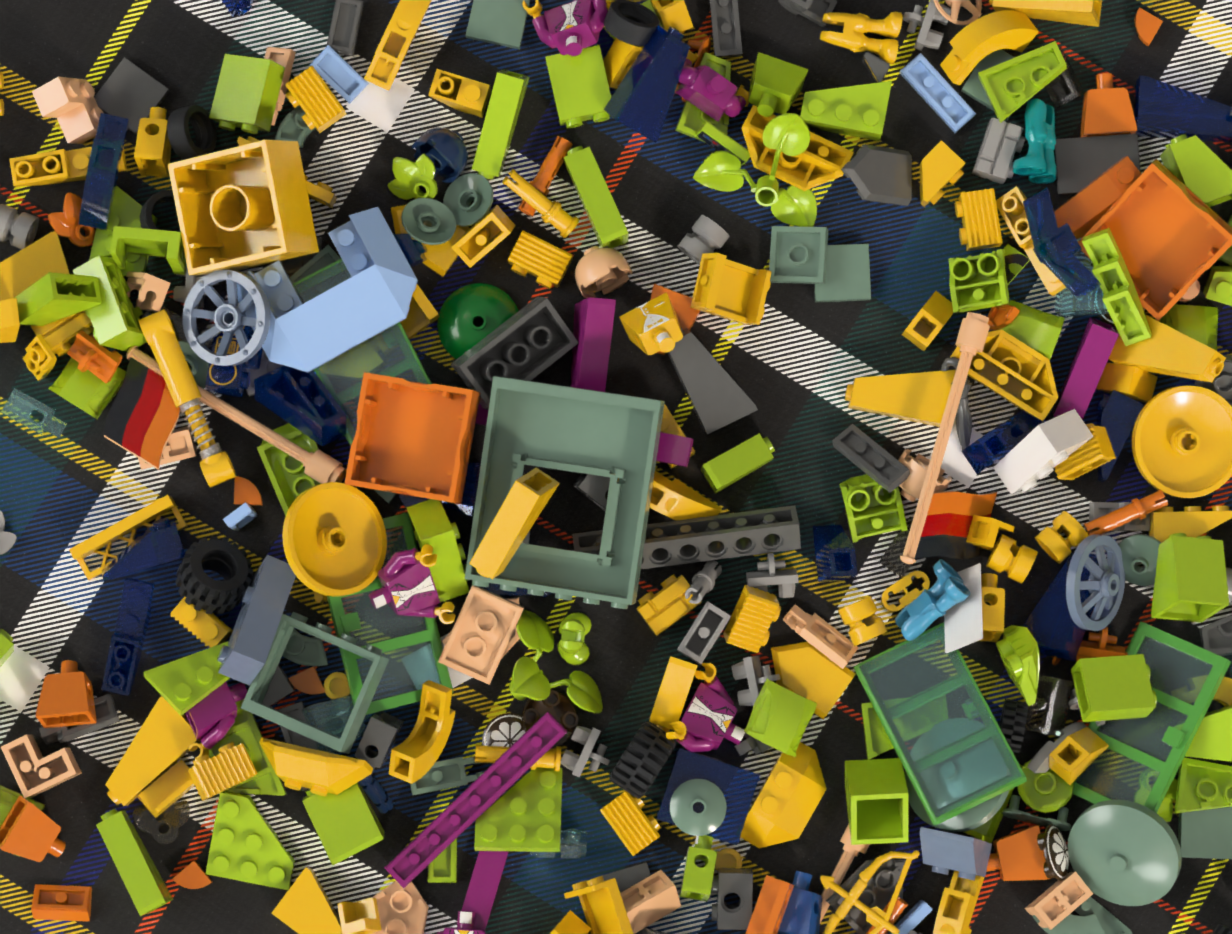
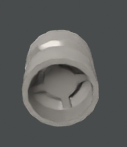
[0,204,39,250]
[678,215,730,265]

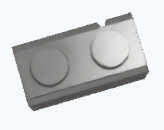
[972,118,1025,184]
[677,601,731,665]

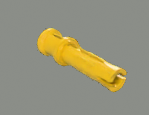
[502,169,579,238]
[475,744,561,772]

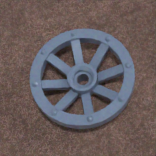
[182,270,270,366]
[1066,534,1125,631]

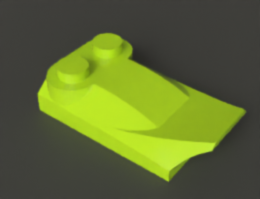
[257,421,321,516]

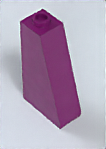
[571,297,616,392]
[1053,316,1119,420]

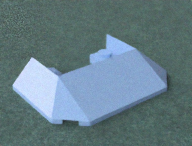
[237,207,418,373]

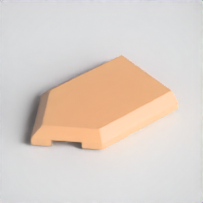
[371,881,429,934]

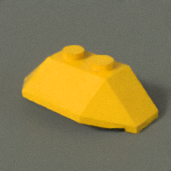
[741,105,854,191]
[950,329,1058,421]
[259,737,373,796]
[735,742,827,849]

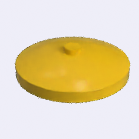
[1132,386,1232,498]
[282,482,387,597]

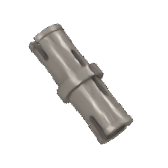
[685,560,722,604]

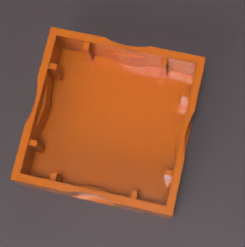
[1076,159,1232,321]
[345,372,481,504]

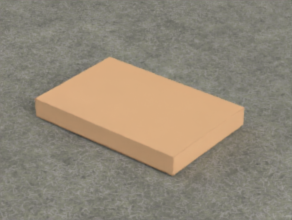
[438,585,524,685]

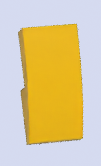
[22,334,57,381]

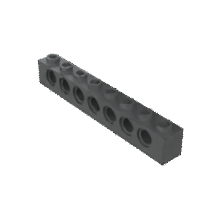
[572,505,801,569]

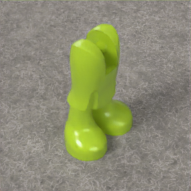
[557,612,592,665]

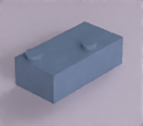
[217,555,296,686]

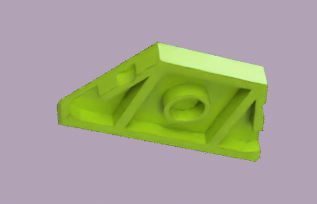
[89,181,157,277]
[209,699,287,796]

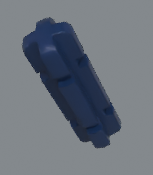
[358,774,393,813]

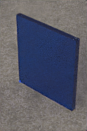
[657,748,760,845]

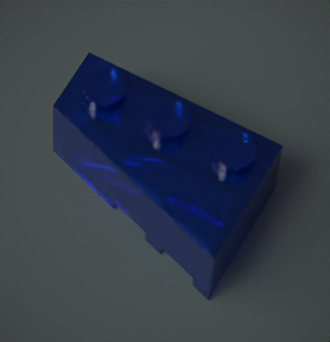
[254,365,346,446]

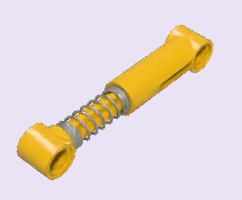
[138,309,237,488]

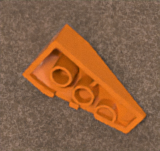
[1043,156,1141,246]

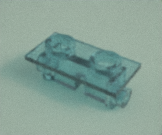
[530,829,587,859]

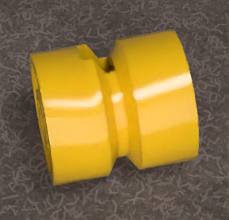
[1035,511,1088,564]
[986,534,1038,584]
[838,596,887,647]

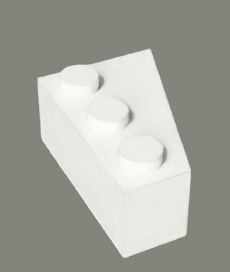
[993,409,1094,495]

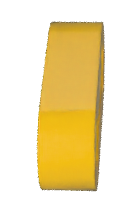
[881,571,930,612]

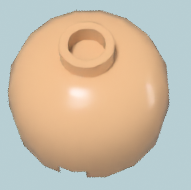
[575,246,633,298]
[898,449,952,502]

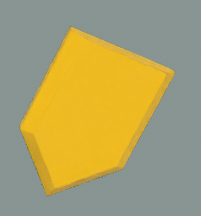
[391,205,470,277]
[771,642,855,720]

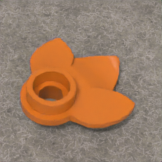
[48,193,100,247]

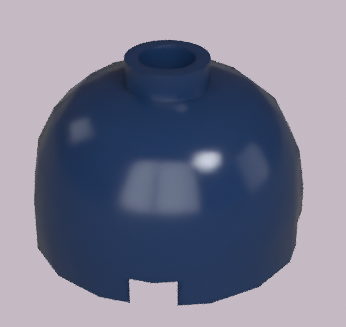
[412,127,468,183]

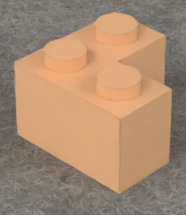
[32,77,108,144]
[1,734,82,798]

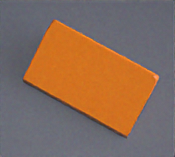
[31,884,92,921]

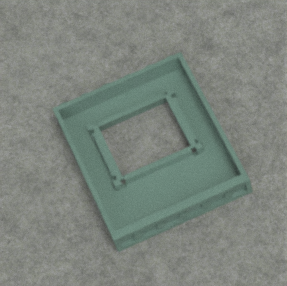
[465,376,665,609]

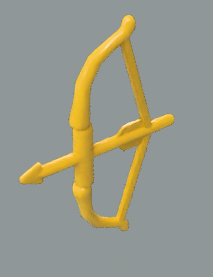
[820,850,920,934]

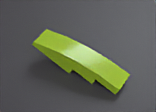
[1082,228,1152,346]

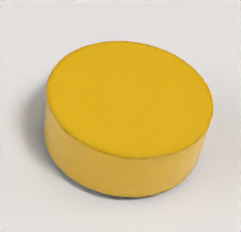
[324,672,351,700]
[715,848,742,872]

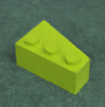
[72,255,147,352]
[406,499,470,602]

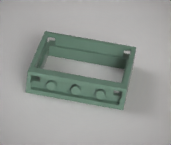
[241,612,389,754]

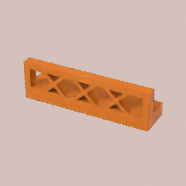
[745,875,794,934]

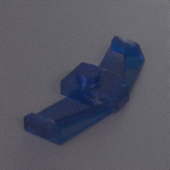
[1023,188,1101,296]

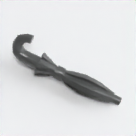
[941,357,972,452]

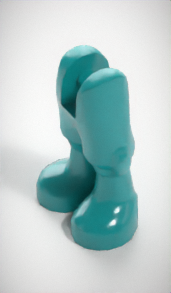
[1013,98,1057,184]

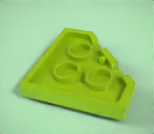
[474,767,563,852]
[205,791,295,890]

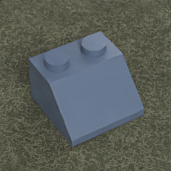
[920,827,992,881]

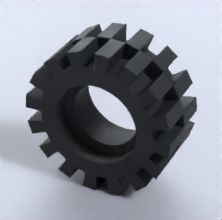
[999,699,1028,753]

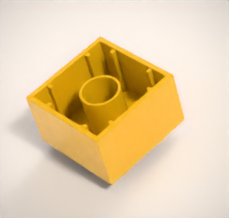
[168,140,319,275]

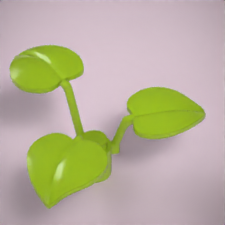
[693,113,817,227]
[509,610,603,714]

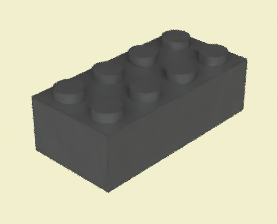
[451,296,579,410]

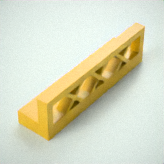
[69,495,187,581]

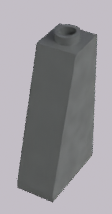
[667,327,758,434]

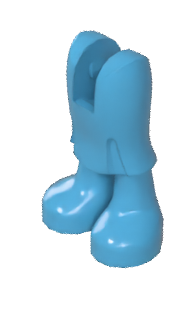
[895,559,970,641]

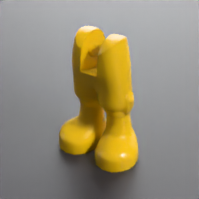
[820,12,903,64]

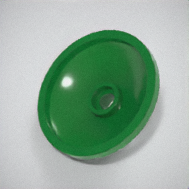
[437,283,518,359]

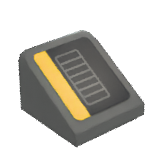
[862,52,890,83]

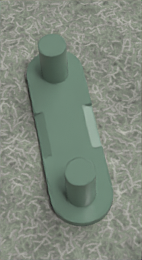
[1002,795,1071,831]
[1075,897,1132,934]

